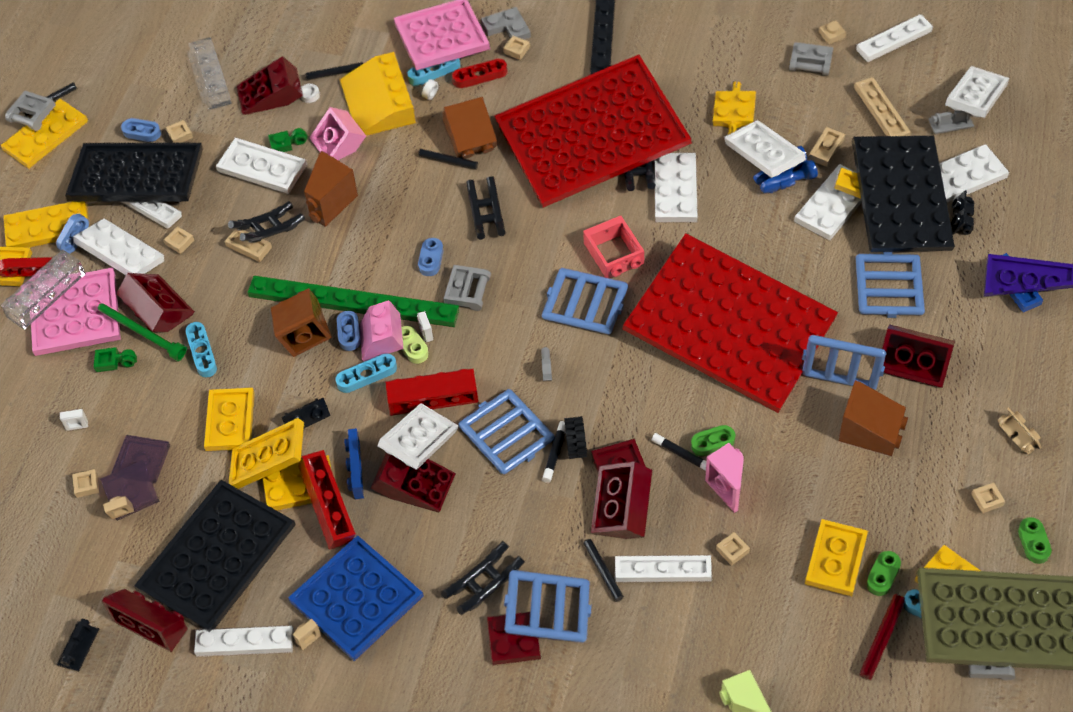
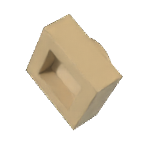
[819,20,846,45]
[503,36,530,60]
[166,120,193,143]
[164,226,195,254]
[72,469,99,498]
[971,483,1005,514]
[103,496,134,519]
[716,532,750,566]
[293,619,321,651]

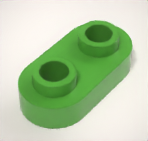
[691,425,735,456]
[1018,517,1052,564]
[867,551,901,596]

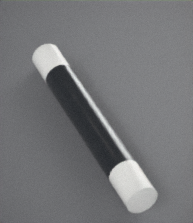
[542,421,566,483]
[651,433,707,471]

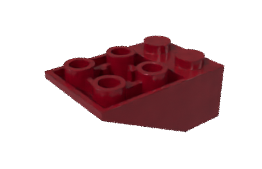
[237,56,303,115]
[371,453,456,513]

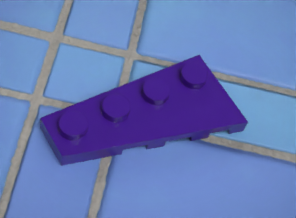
[984,254,1073,297]

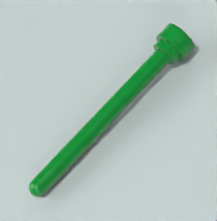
[98,303,187,362]

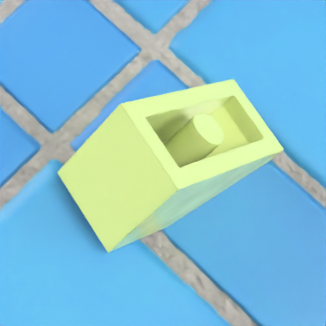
[720,670,771,712]

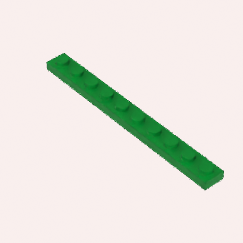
[248,275,459,327]

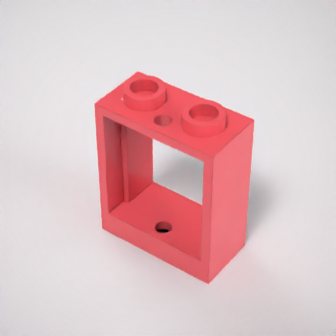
[583,216,644,278]

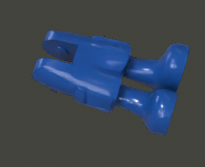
[753,146,818,193]

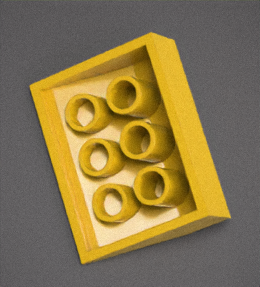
[340,52,416,136]

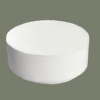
[422,79,438,100]
[301,84,320,103]

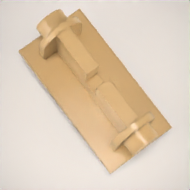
[998,408,1042,454]

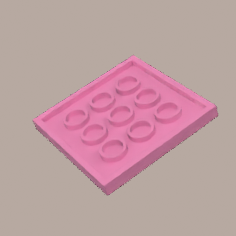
[394,0,490,70]
[29,268,121,356]

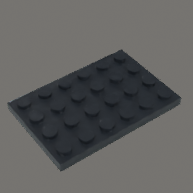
[852,136,955,252]
[65,143,203,202]
[134,480,296,632]

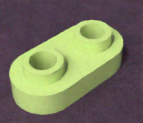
[401,326,429,364]

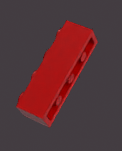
[385,368,479,416]
[298,450,356,550]

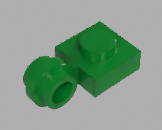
[268,128,308,152]
[93,347,137,372]

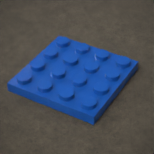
[288,535,424,661]

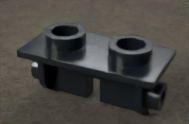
[951,190,975,235]
[281,398,331,428]
[57,619,99,672]

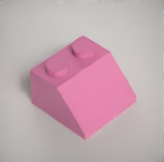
[310,107,366,160]
[359,300,403,362]
[705,443,744,513]

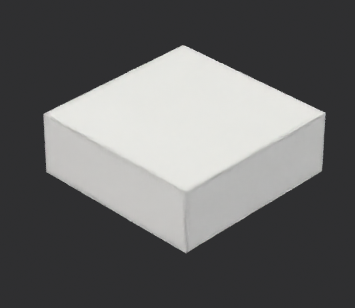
[417,311,433,342]
[60,409,88,431]

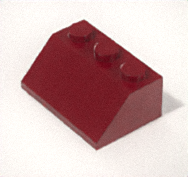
[116,273,195,333]
[882,324,955,388]
[591,462,653,539]
[102,589,188,652]

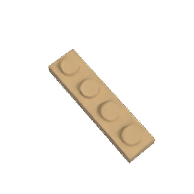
[854,77,911,136]

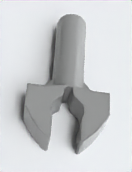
[541,347,552,381]

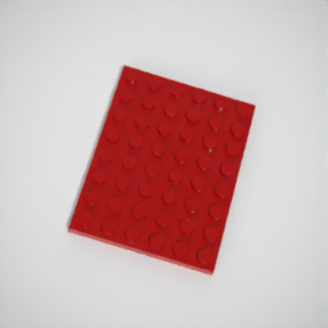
[494,54,692,208]
[622,233,838,413]

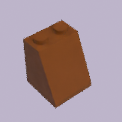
[443,97,497,159]
[304,151,358,227]
[271,288,332,357]
[838,380,908,456]

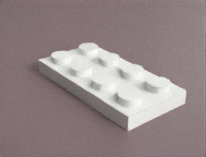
[945,66,1009,118]
[724,120,806,178]
[216,138,307,194]
[939,144,1009,203]
[655,153,697,222]
[794,164,862,241]
[73,219,164,275]
[378,403,458,470]

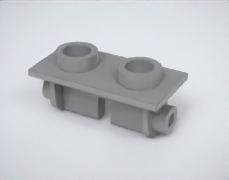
[928,111,974,134]

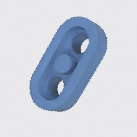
[121,118,161,142]
[56,214,89,254]
[418,238,443,276]
[337,311,361,351]

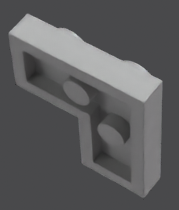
[481,7,531,40]

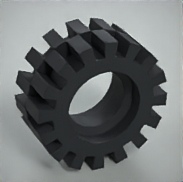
[564,416,587,459]

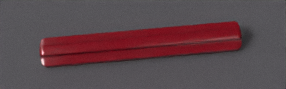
[860,594,905,680]

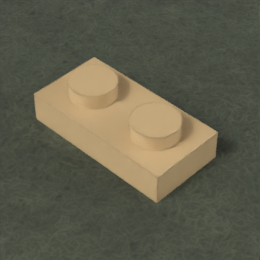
[808,127,845,167]
[225,229,272,262]

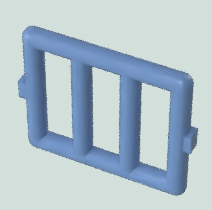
[856,252,925,318]
[542,268,628,334]
[802,335,886,390]
[458,389,555,474]
[504,570,591,643]

